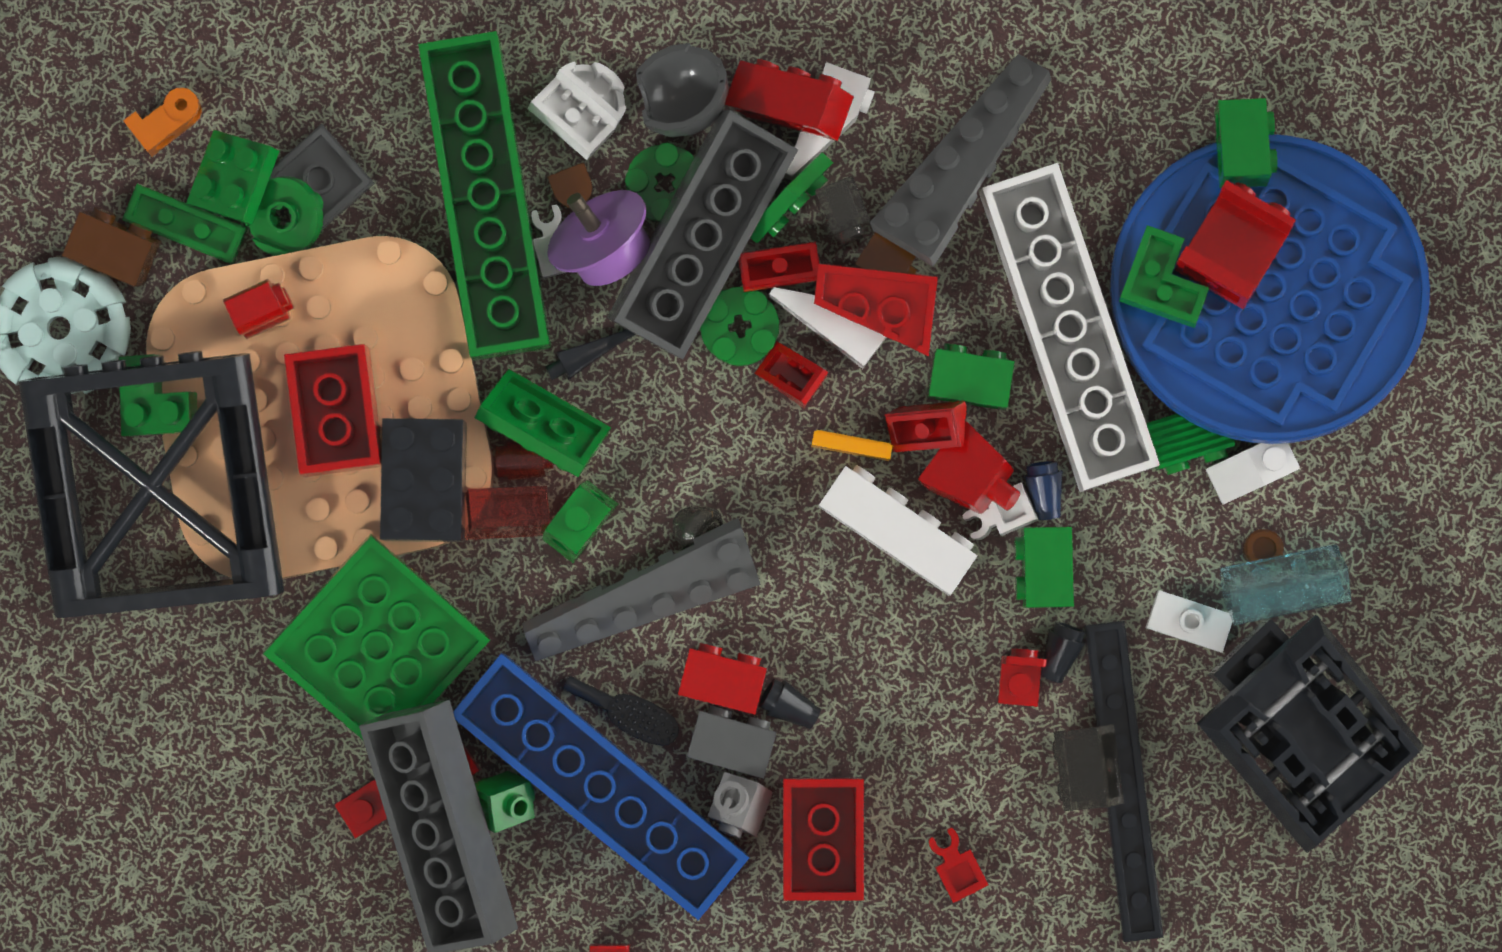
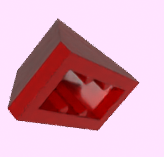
[755,341,828,409]

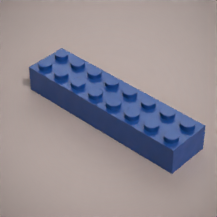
[453,653,749,920]

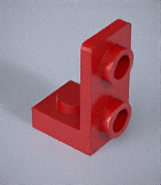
[997,648,1047,707]

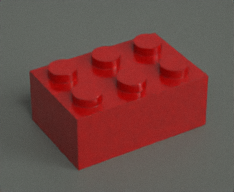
[284,344,382,477]
[783,778,864,901]

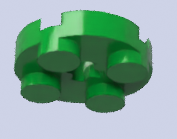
[625,143,695,222]
[245,176,324,256]
[700,287,779,367]

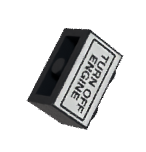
[1208,619,1289,694]

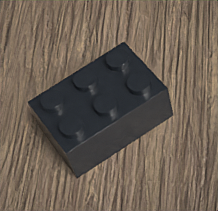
[380,418,467,542]

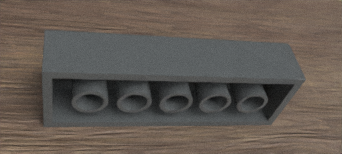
[607,110,798,359]
[359,699,518,952]

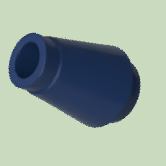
[1023,461,1063,520]

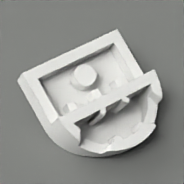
[528,62,626,160]

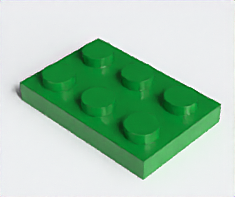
[474,369,611,477]

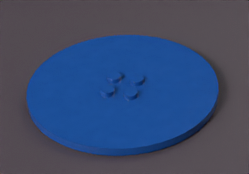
[1110,134,1430,444]

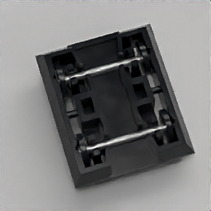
[1197,615,1424,853]

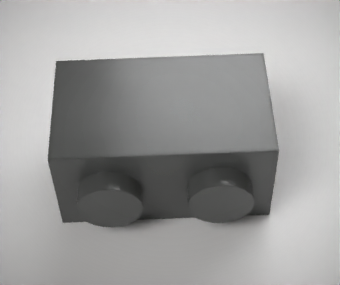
[687,705,777,779]

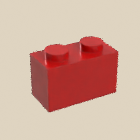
[678,643,767,715]

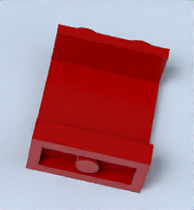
[1175,180,1296,310]

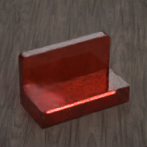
[465,486,550,540]

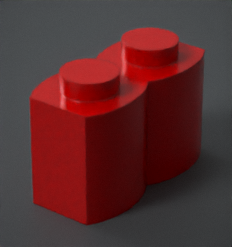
[223,279,294,339]

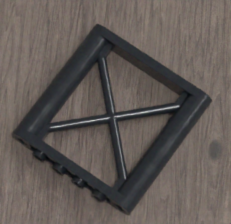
[18,351,284,618]

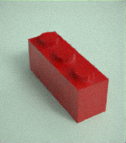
[725,59,854,141]

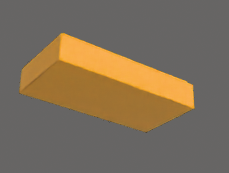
[811,430,893,461]

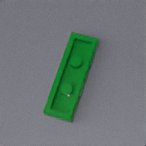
[122,184,248,265]

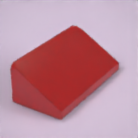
[738,241,820,292]
[885,401,966,452]

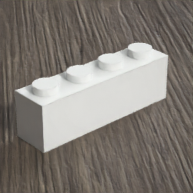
[818,465,978,596]

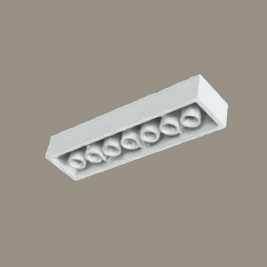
[979,163,1160,492]

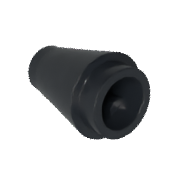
[1041,621,1086,683]
[759,679,821,729]

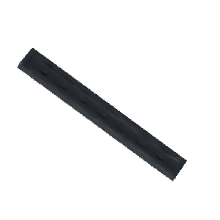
[1084,621,1164,942]

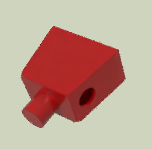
[918,421,1020,514]

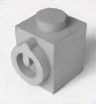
[707,772,773,839]

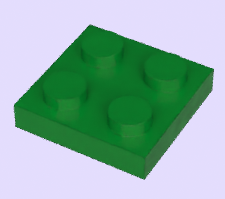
[186,130,280,225]

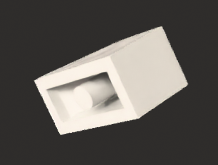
[1205,443,1300,505]

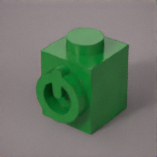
[475,771,535,833]

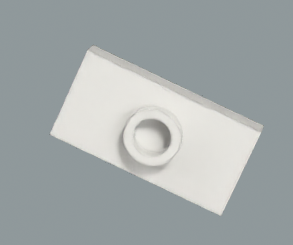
[1146,590,1235,653]

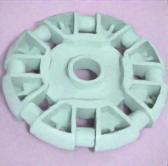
[0,257,131,394]

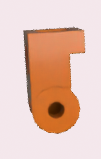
[123,88,202,157]

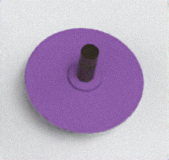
[547,190,650,286]

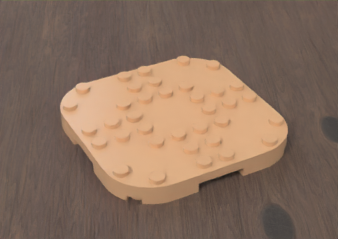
[146,236,494,579]

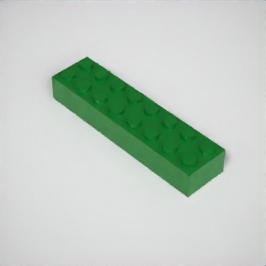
[418,31,551,361]

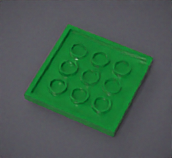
[263,533,490,740]

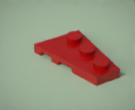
[814,263,938,357]

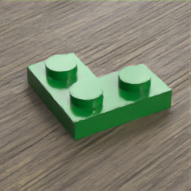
[750,152,833,243]
[1119,225,1209,328]
[119,354,198,437]

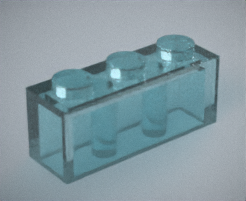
[1220,544,1352,625]

